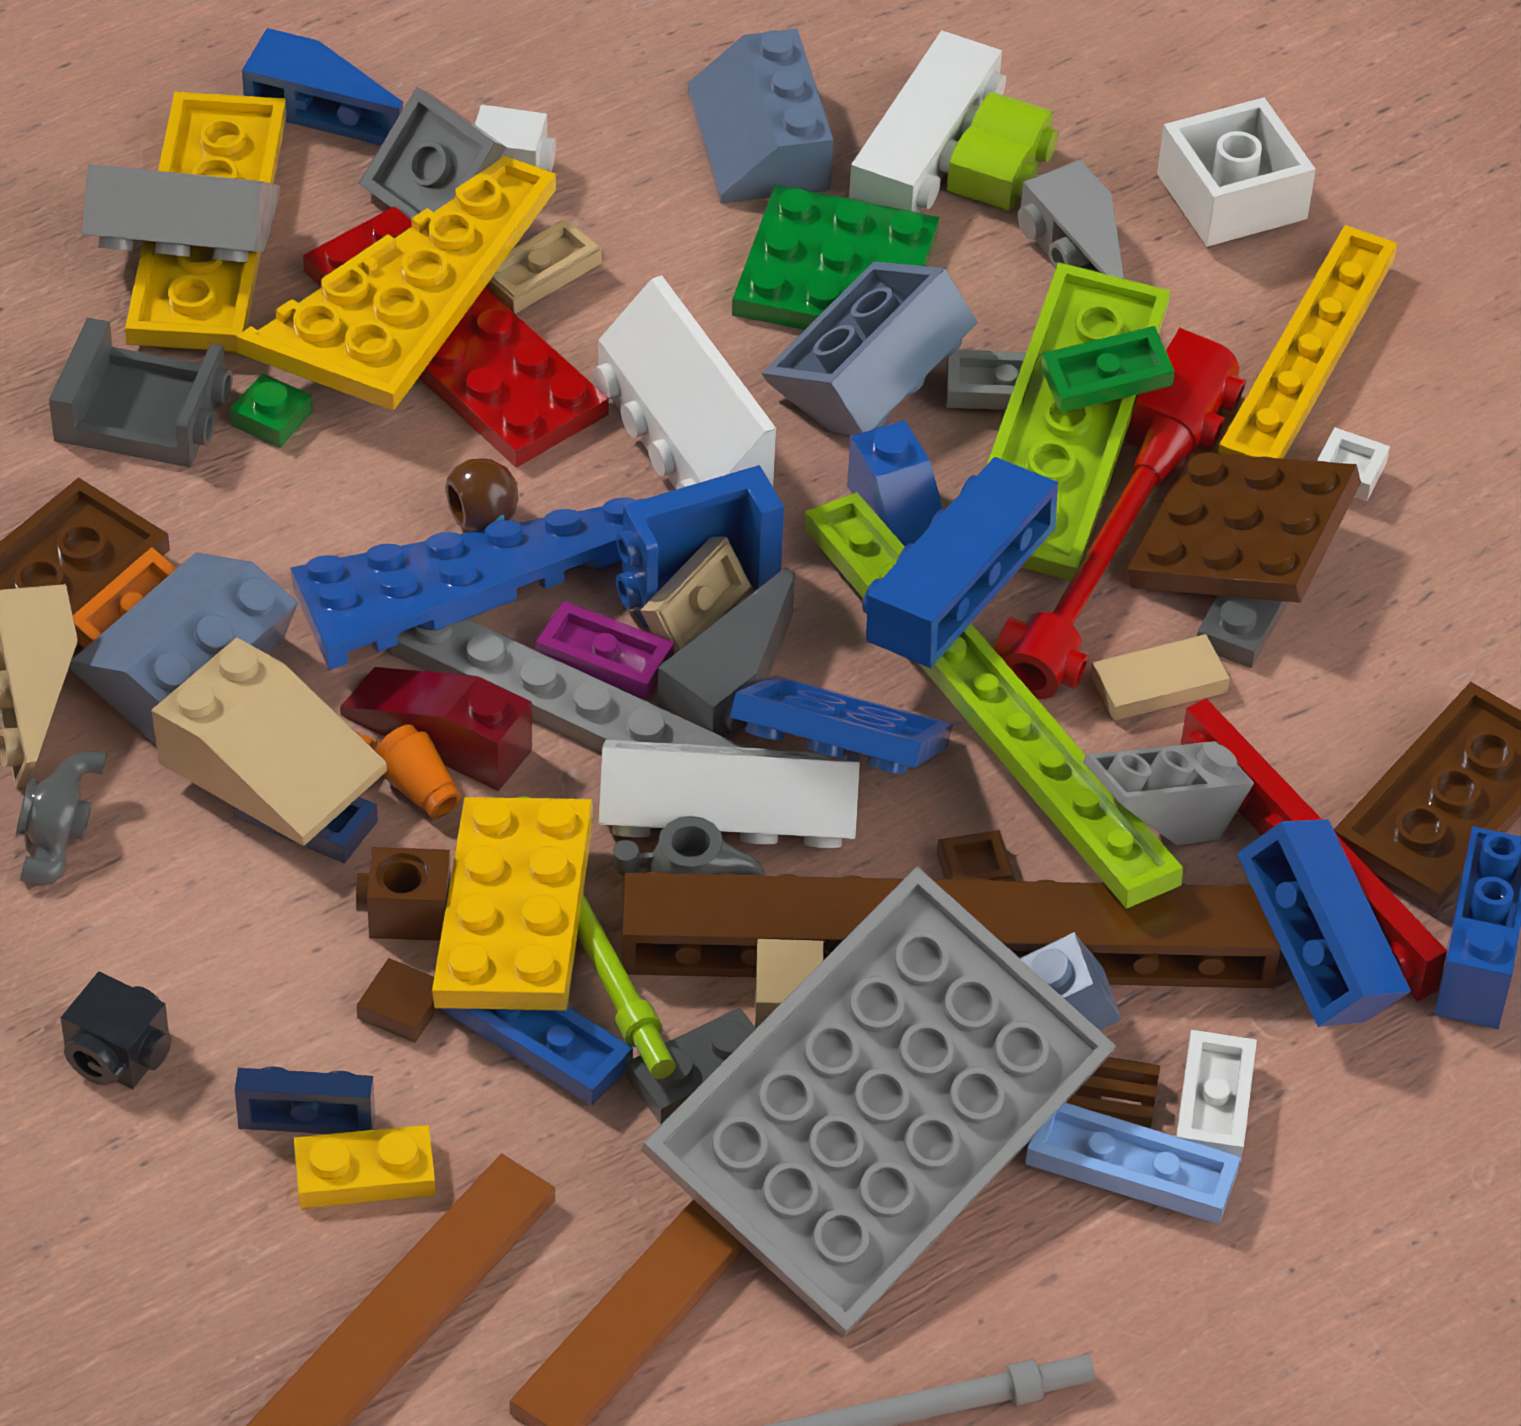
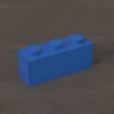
[1237,819,1411,1027]

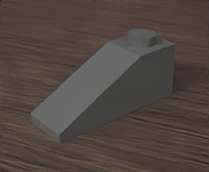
[658,567,795,738]

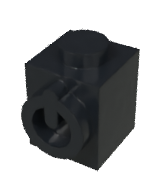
[60,971,172,1090]

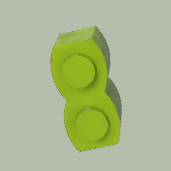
[947,91,1059,211]

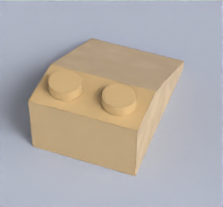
[151,637,387,846]

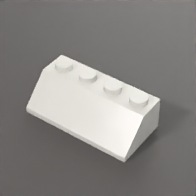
[593,275,776,489]

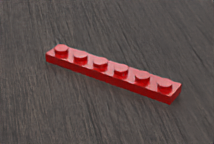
[1181,698,1447,1001]

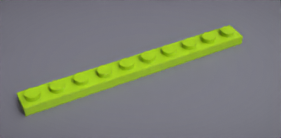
[805,492,1183,909]

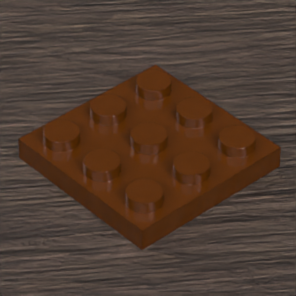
[1126,452,1361,603]

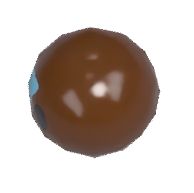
[445,458,519,532]

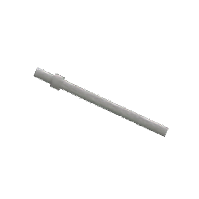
[762,1354,1095,1426]

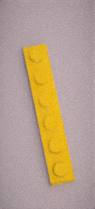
[1218,225,1398,459]

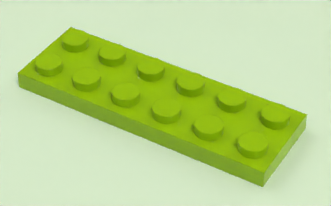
[987,262,1171,580]

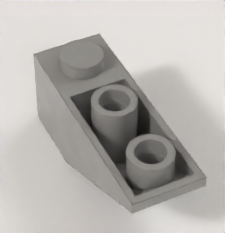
[1018,160,1124,279]
[1083,741,1254,845]

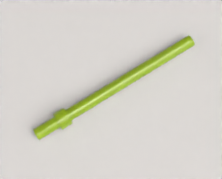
[518,796,676,1079]

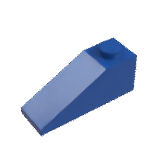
[242,28,403,145]

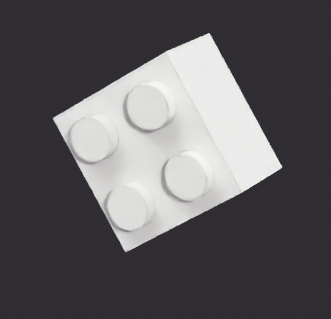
[1157,97,1316,247]

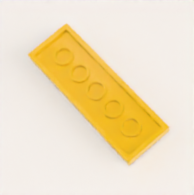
[125,92,287,352]

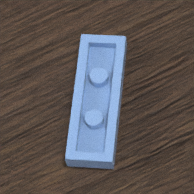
[1025,1103,1241,1225]

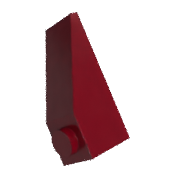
[340,667,532,791]

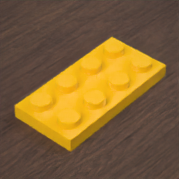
[432,797,594,1011]

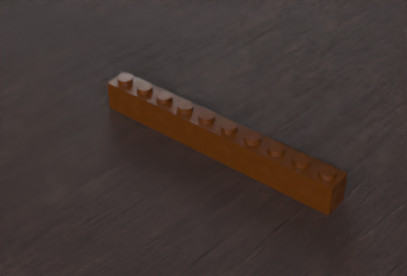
[622,871,1281,988]

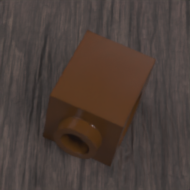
[356,847,451,941]

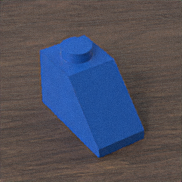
[847,420,943,546]

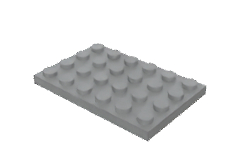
[641,867,1116,1338]

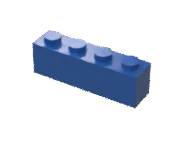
[862,457,1058,668]

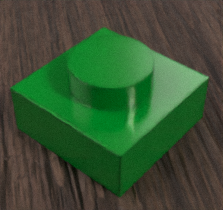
[229,373,313,448]

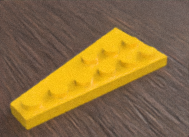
[236,156,556,411]

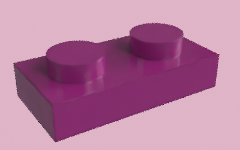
[535,601,674,701]

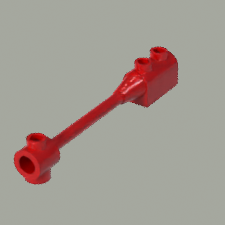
[994,327,1246,699]

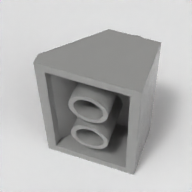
[82,164,280,262]

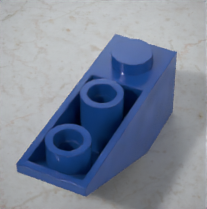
[1434,826,1521,1029]

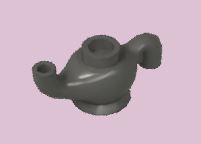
[16,751,107,885]
[613,816,766,876]

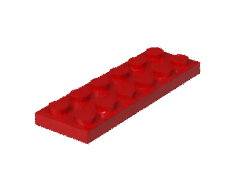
[303,206,609,468]

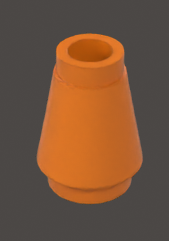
[375,725,462,819]

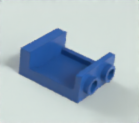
[616,465,784,628]

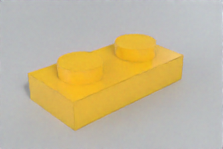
[293,1125,436,1209]

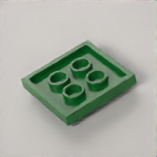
[732,184,940,330]

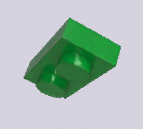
[1041,326,1175,413]

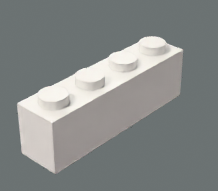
[849,30,1006,213]
[598,740,860,848]

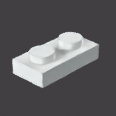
[1176,1030,1257,1163]

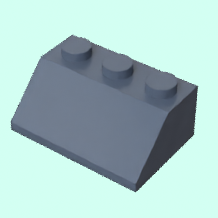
[688,29,833,203]
[761,261,978,435]
[69,552,298,746]

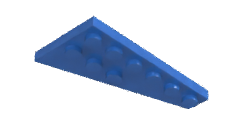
[290,497,644,671]

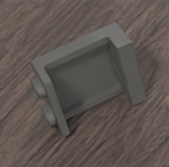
[49,317,233,467]

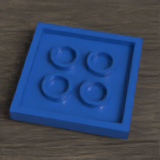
[730,675,953,774]

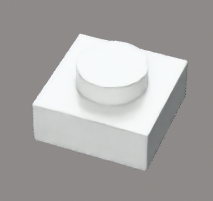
[1317,427,1390,501]

